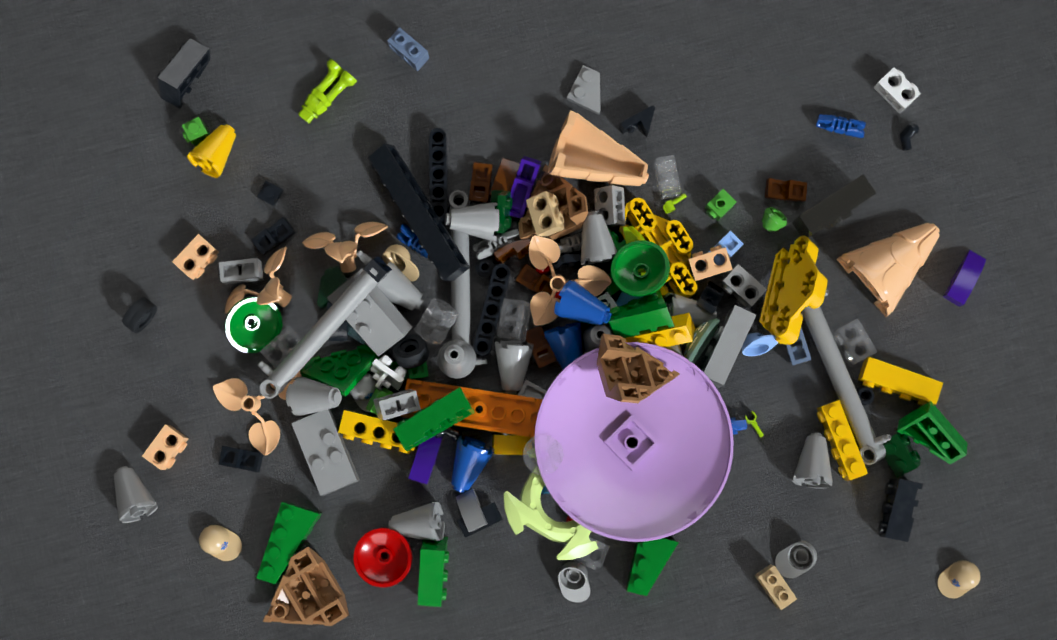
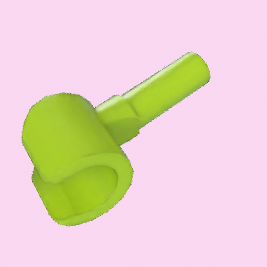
[663,193,687,214]
[745,411,764,438]

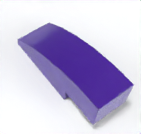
[510,156,542,219]
[943,250,986,307]
[408,436,444,484]

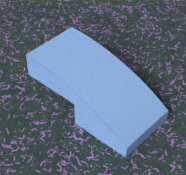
[702,231,744,265]

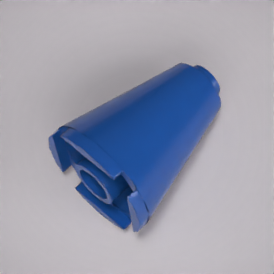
[554,280,611,326]
[544,322,583,370]
[451,436,495,492]

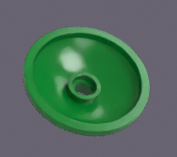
[611,240,670,297]
[225,297,283,353]

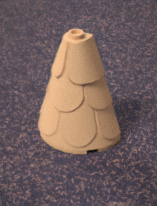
[548,110,649,186]
[836,223,940,317]

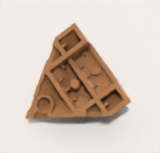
[518,164,588,240]
[597,334,680,404]
[263,547,349,626]

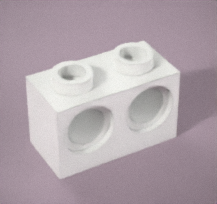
[874,67,921,114]

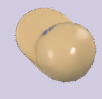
[382,244,419,281]
[199,525,242,561]
[937,560,981,598]

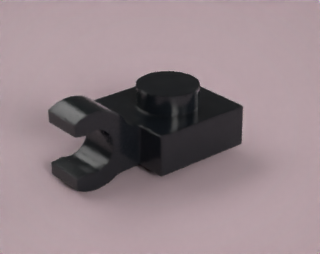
[553,254,581,270]

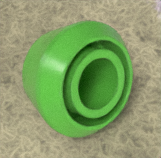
[762,207,787,232]

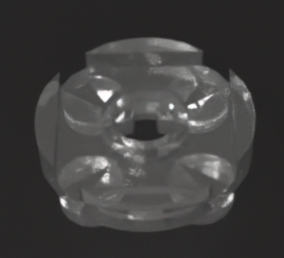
[523,434,563,475]

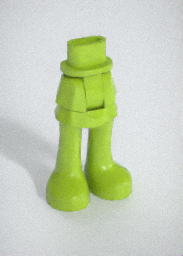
[298,59,357,124]

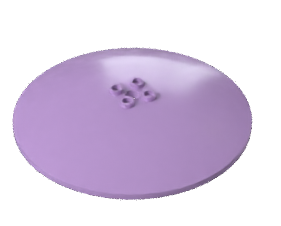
[534,342,734,542]

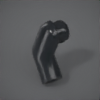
[900,123,919,151]
[435,426,462,441]

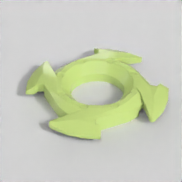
[503,447,598,560]

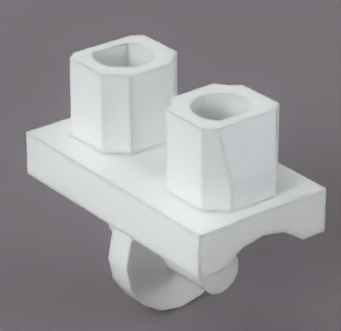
[370,355,407,390]

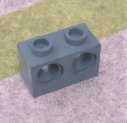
[387,27,429,71]
[785,327,812,365]

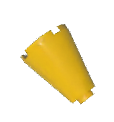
[187,124,236,178]

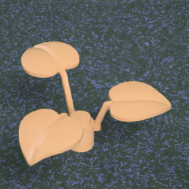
[302,222,388,273]
[529,235,612,326]
[225,246,292,314]
[213,371,302,456]

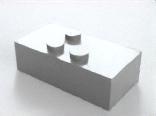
[327,268,412,356]
[702,305,756,388]
[291,409,360,496]

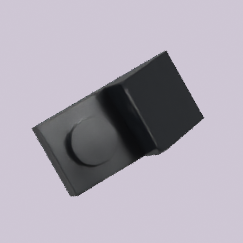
[619,105,655,137]

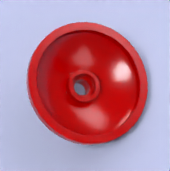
[353,528,413,588]

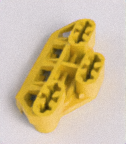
[618,198,697,298]
[759,236,828,345]

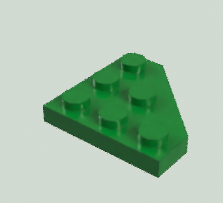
[300,345,381,396]

